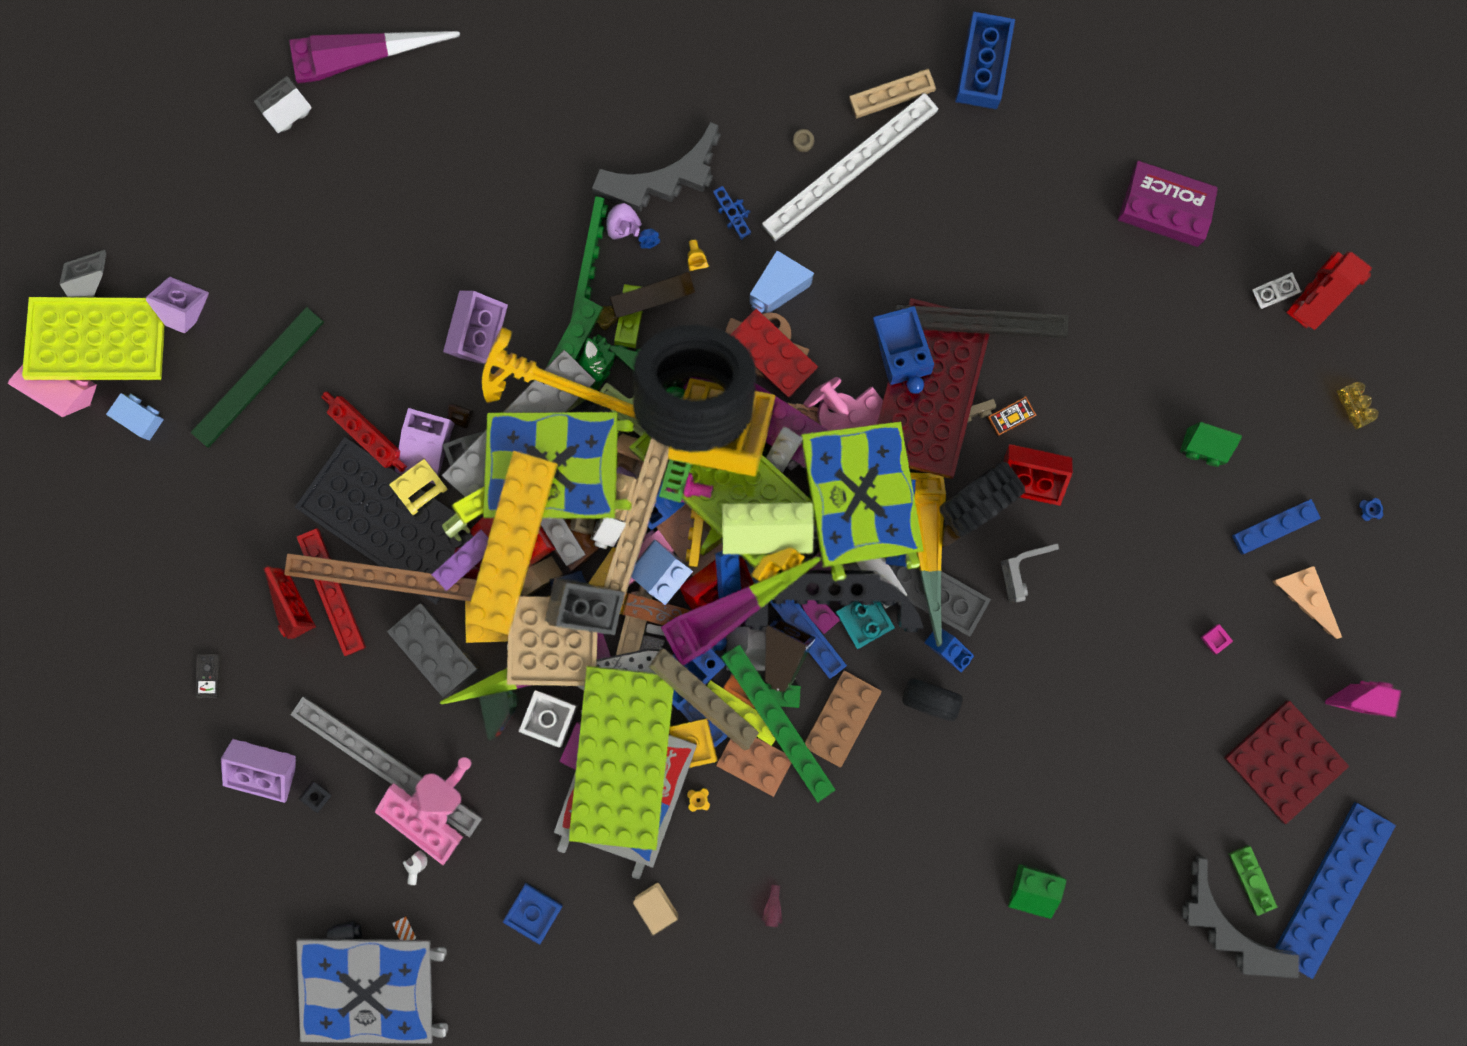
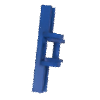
[713,186,751,239]

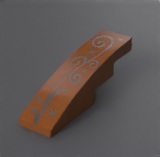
[622,593,691,625]

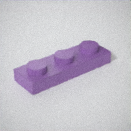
[431,530,489,591]

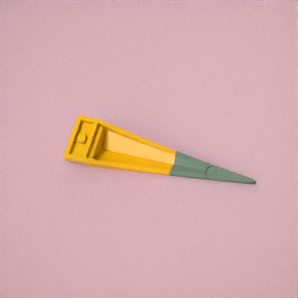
[910,473,946,647]

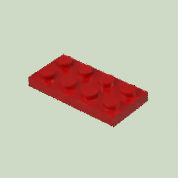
[731,308,818,399]

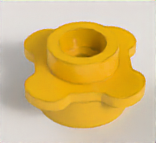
[687,788,710,812]

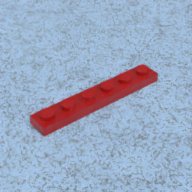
[297,528,366,656]

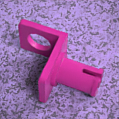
[666,473,713,502]

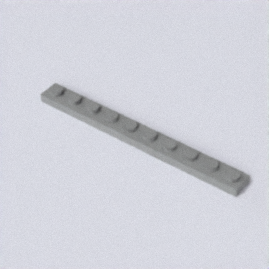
[291,697,483,837]

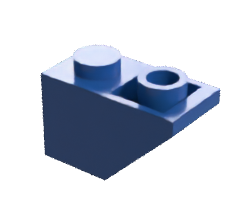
[924,629,974,673]

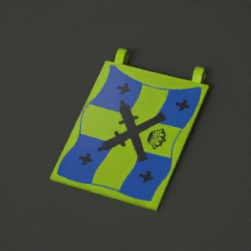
[483,412,634,518]
[801,422,924,581]

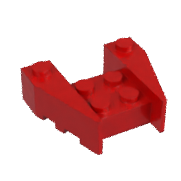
[1286,252,1372,330]

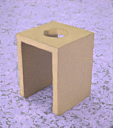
[633,883,679,935]

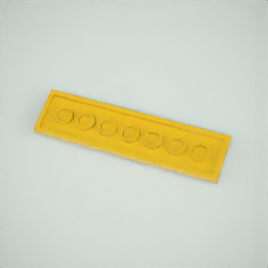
[465,451,558,634]

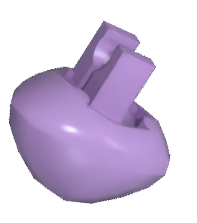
[606,203,641,240]

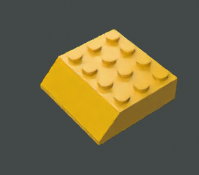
[668,378,775,477]

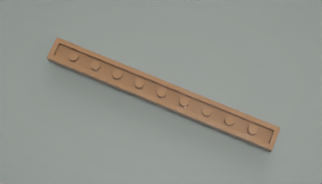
[284,554,477,601]

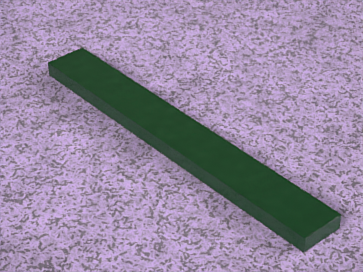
[191,307,324,448]

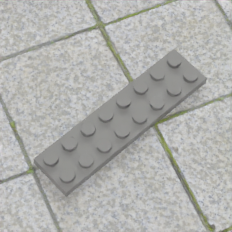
[442,350,595,497]

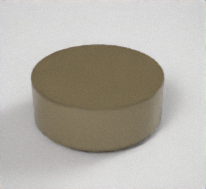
[793,129,814,152]

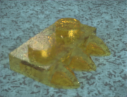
[1337,382,1379,429]

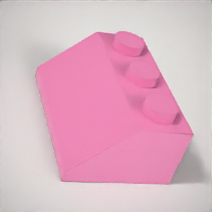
[8,365,97,417]

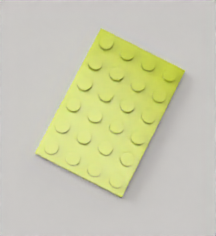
[22,297,164,380]

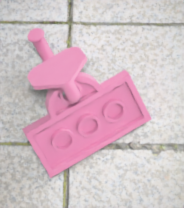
[804,377,883,431]
[375,757,471,865]

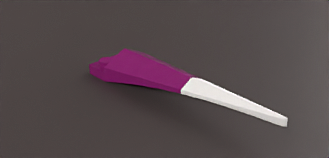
[289,31,460,83]

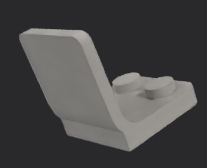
[1001,544,1059,603]

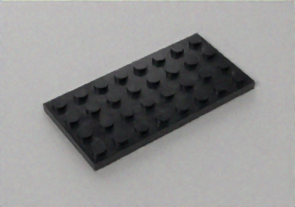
[295,437,474,604]

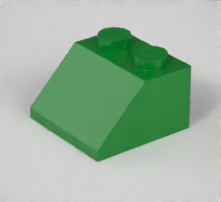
[1180,422,1242,467]
[1008,864,1067,919]

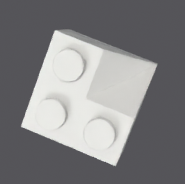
[519,690,578,748]

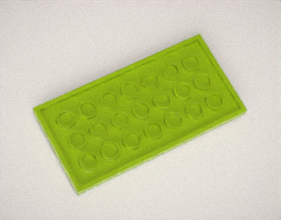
[629,395,812,568]
[569,666,674,850]

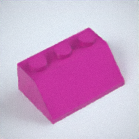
[1325,681,1400,717]

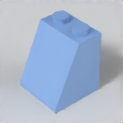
[749,251,814,313]

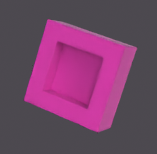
[1200,624,1233,655]

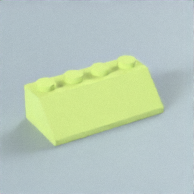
[722,503,813,554]

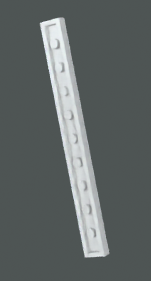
[762,93,938,242]

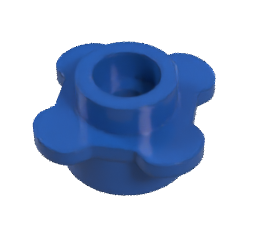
[638,229,660,248]
[1359,498,1383,521]

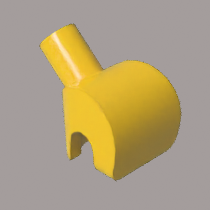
[687,240,709,271]

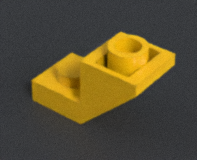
[751,547,804,582]

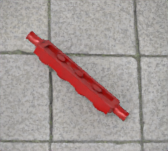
[321,391,407,473]

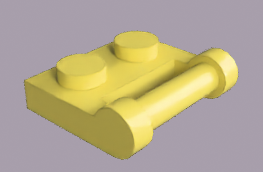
[389,459,448,515]

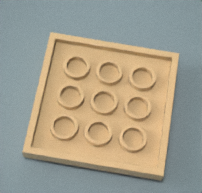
[507,596,597,686]

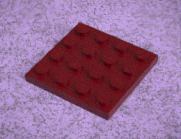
[1224,700,1349,824]

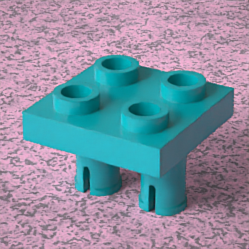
[836,601,895,649]

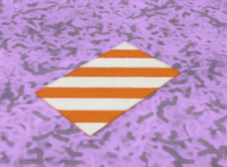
[392,917,416,940]

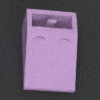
[395,408,455,484]

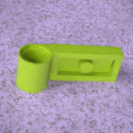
[614,284,643,348]

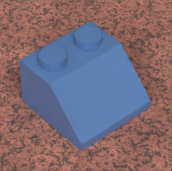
[632,539,693,605]

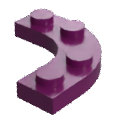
[802,551,840,634]

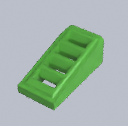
[659,459,692,503]

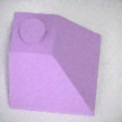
[146,277,208,333]

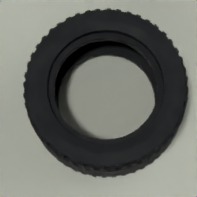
[633,325,756,452]

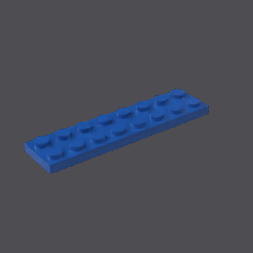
[1275,802,1396,979]

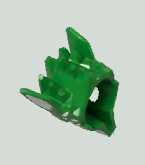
[577,334,615,391]

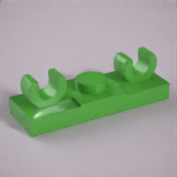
[1228,845,1278,916]

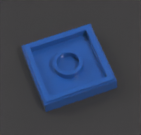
[503,883,563,945]

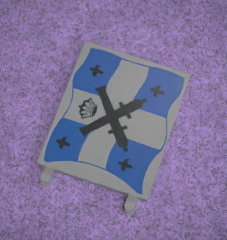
[297,939,448,1043]

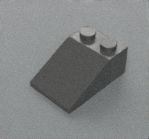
[545,577,625,635]

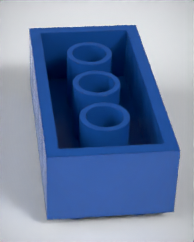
[955,12,1015,109]

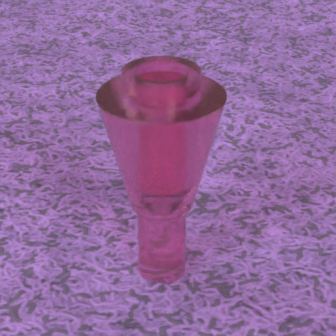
[761,885,783,927]

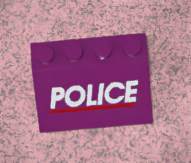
[1117,161,1218,247]

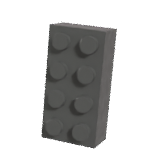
[387,603,481,698]

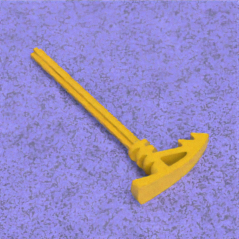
[482,327,636,419]

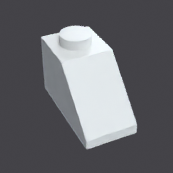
[590,518,626,549]

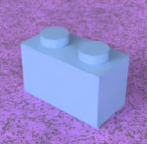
[106,393,164,441]

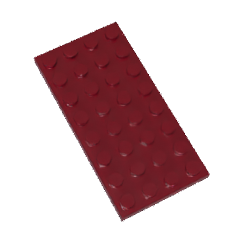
[877,298,993,479]

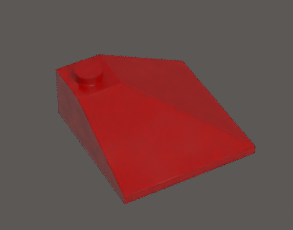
[264,567,316,639]

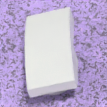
[1252,273,1301,309]

